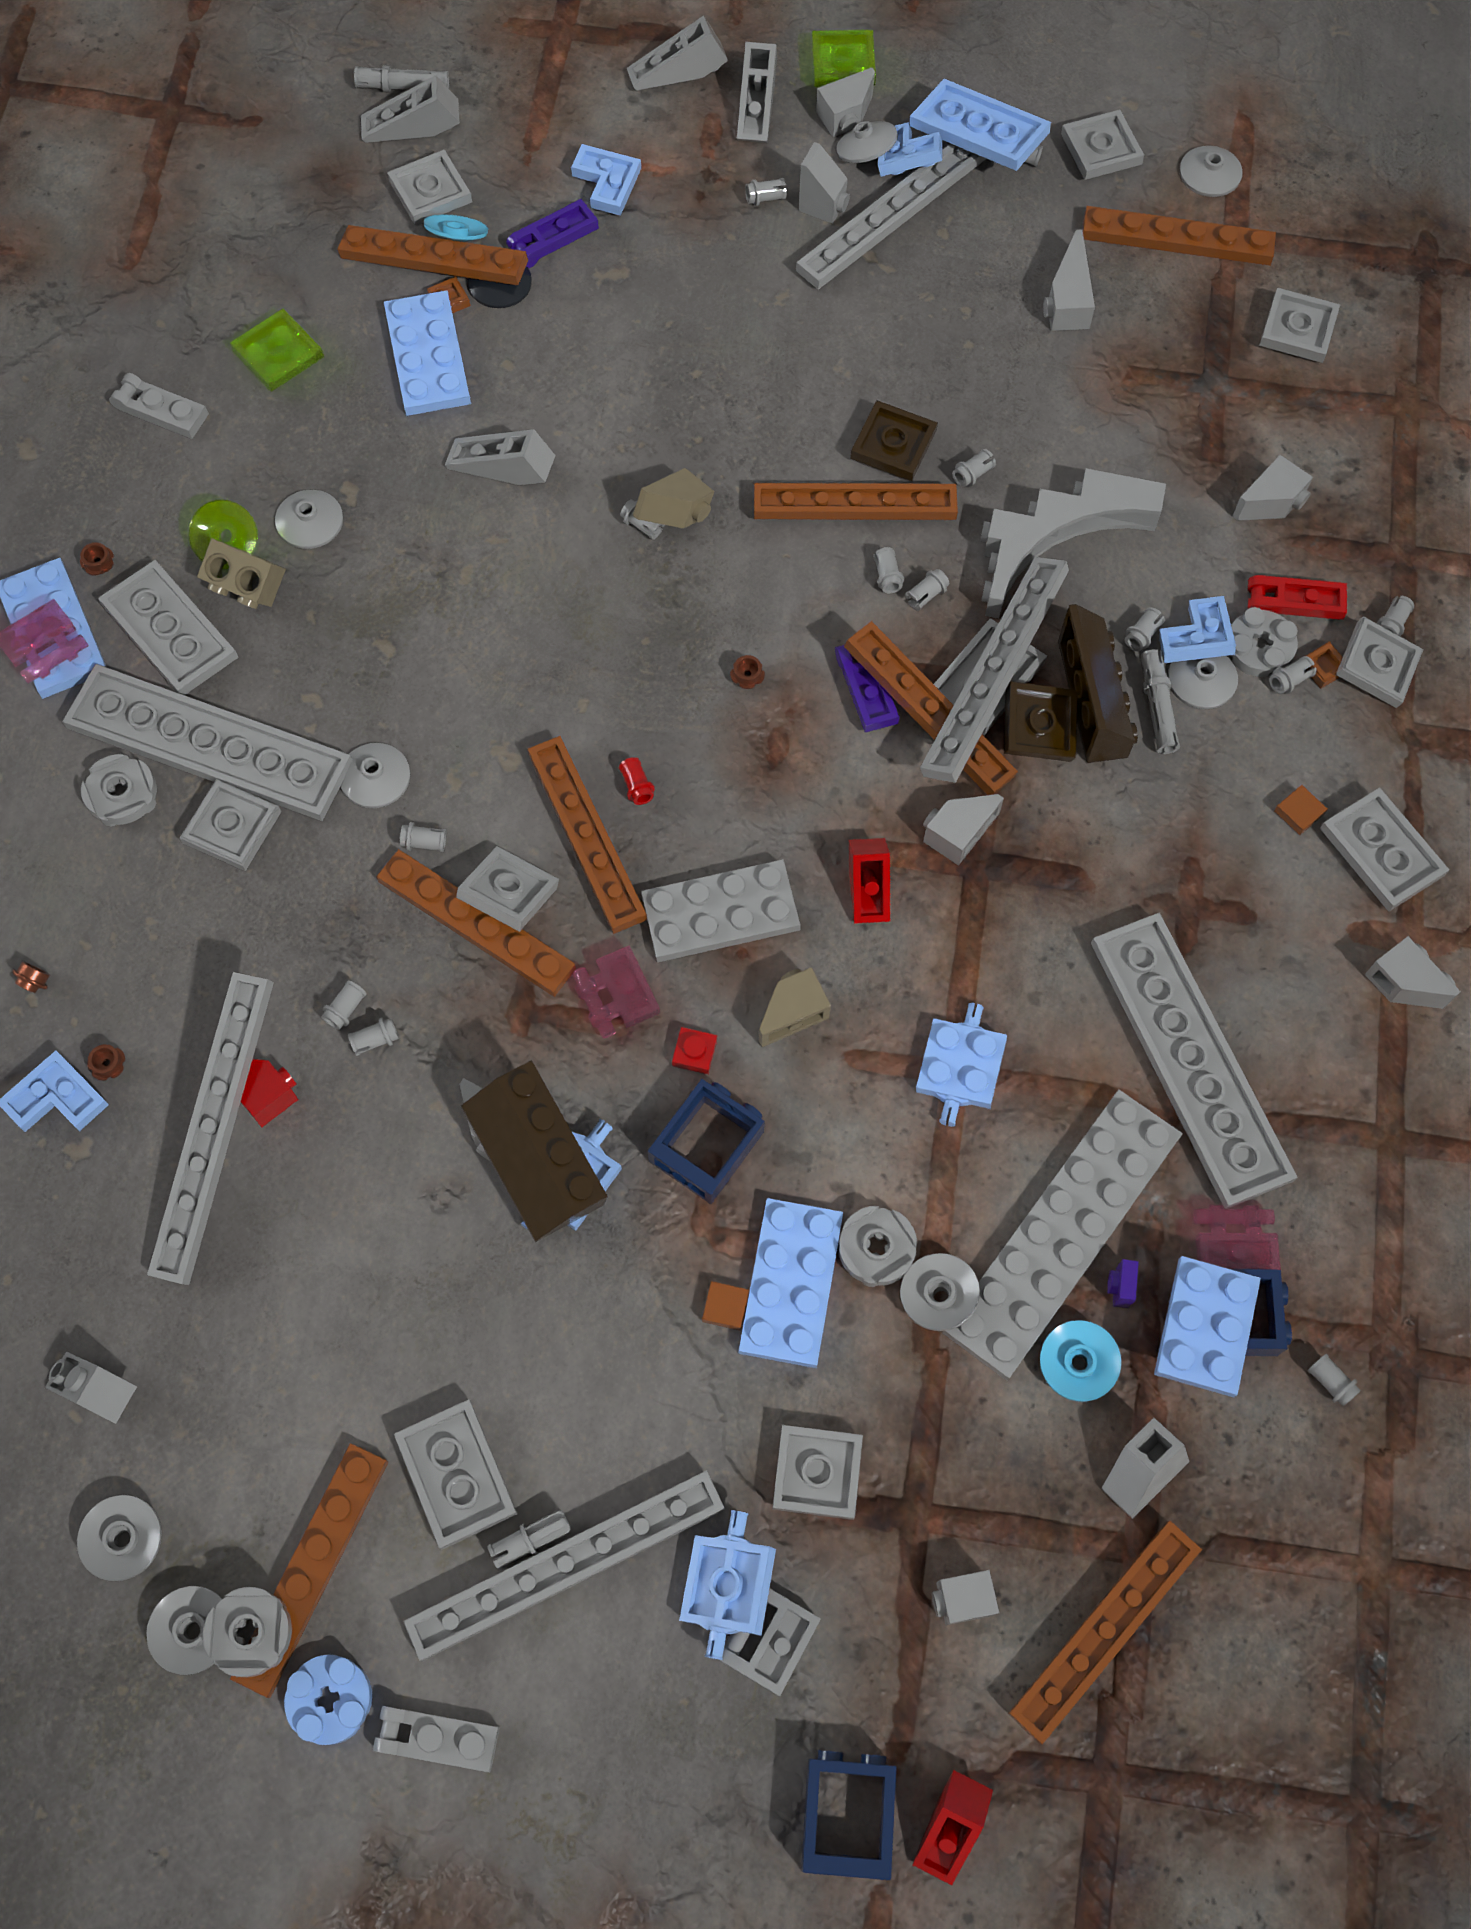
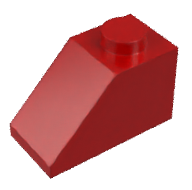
[849,838,891,924]
[241,1059,299,1128]
[912,1770,993,1885]

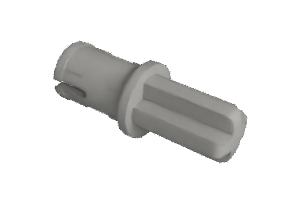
[487,1510,571,1570]

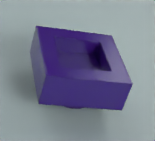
[1107,1259,1139,1308]

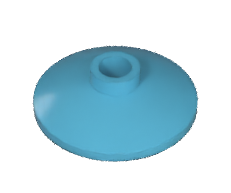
[424,214,488,242]
[1040,1320,1121,1402]

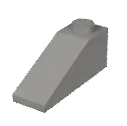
[627,15,728,91]
[737,42,777,143]
[361,75,460,143]
[1043,230,1095,331]
[445,429,556,485]

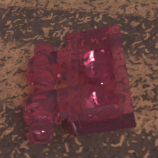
[0,599,89,684]
[572,945,660,1038]
[1193,1205,1281,1270]

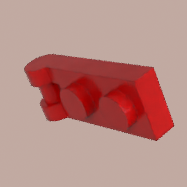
[1247,575,1347,620]

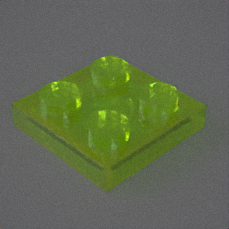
[812,30,876,87]
[230,308,324,392]

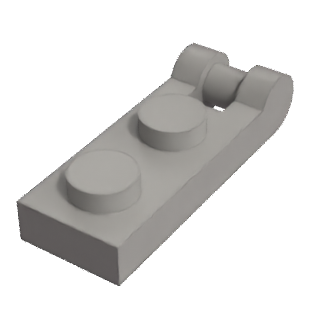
[109,373,209,439]
[372,1706,500,1772]

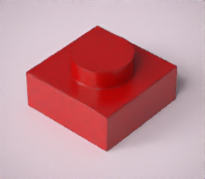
[672,1027,718,1075]

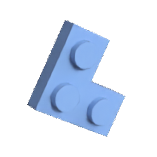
[878,122,942,177]
[571,144,641,216]
[1159,596,1236,663]
[0,1050,109,1132]

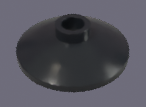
[468,267,532,308]

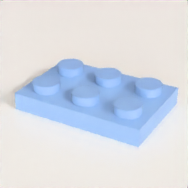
[1154,1256,1261,1397]

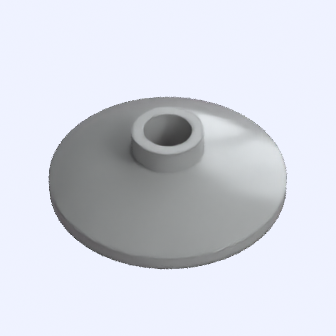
[837,121,898,163]
[1179,146,1242,197]
[275,490,343,549]
[1168,656,1238,709]
[340,743,410,808]
[900,1253,980,1331]
[77,1495,162,1581]
[146,1586,222,1675]

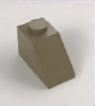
[633,468,715,529]
[759,967,831,1047]

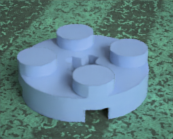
[284,1654,372,1745]

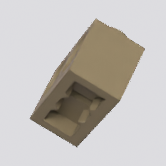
[197,538,286,609]

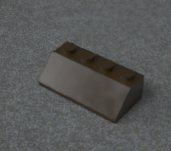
[1058,604,1138,763]
[461,1060,608,1242]

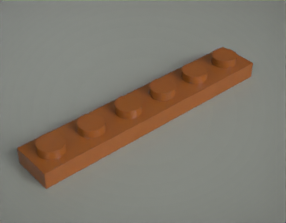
[1082,206,1276,266]
[337,225,528,285]
[754,483,958,520]
[844,621,1018,795]
[527,736,647,934]
[376,849,576,997]
[230,1443,389,1698]
[1008,1520,1202,1745]

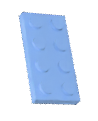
[910,79,1051,171]
[384,290,471,416]
[0,558,107,699]
[738,1198,843,1368]

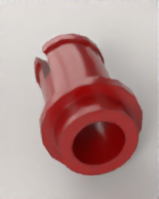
[619,757,655,805]

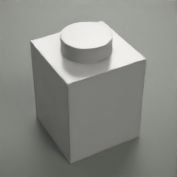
[932,1570,999,1626]

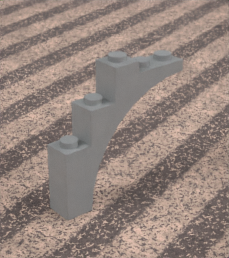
[980,468,1166,619]

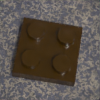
[850,400,938,481]
[1004,681,1077,762]

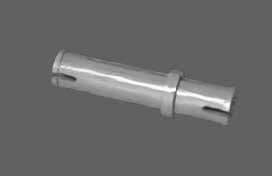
[354,65,449,92]
[1140,649,1180,754]

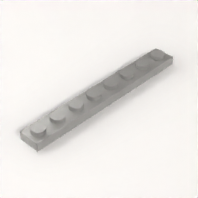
[796,143,987,290]
[920,557,1069,783]
[147,972,274,1285]
[404,1470,725,1661]

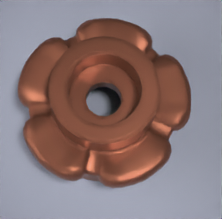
[80,542,114,576]
[730,655,765,689]
[12,961,50,993]
[87,1044,125,1081]

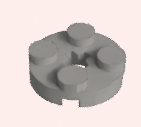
[1231,607,1298,677]
[81,754,157,827]
[838,1206,917,1287]
[203,1587,292,1677]

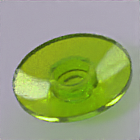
[188,500,258,570]

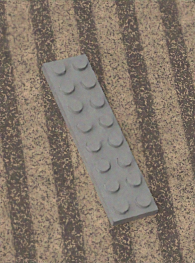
[62,664,353,821]
[1091,912,1298,1209]
[942,1089,1183,1381]

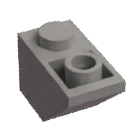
[1365,936,1461,1009]
[45,1352,137,1424]
[1102,1418,1189,1519]

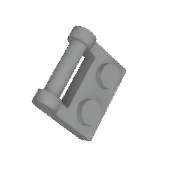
[717,1588,821,1697]

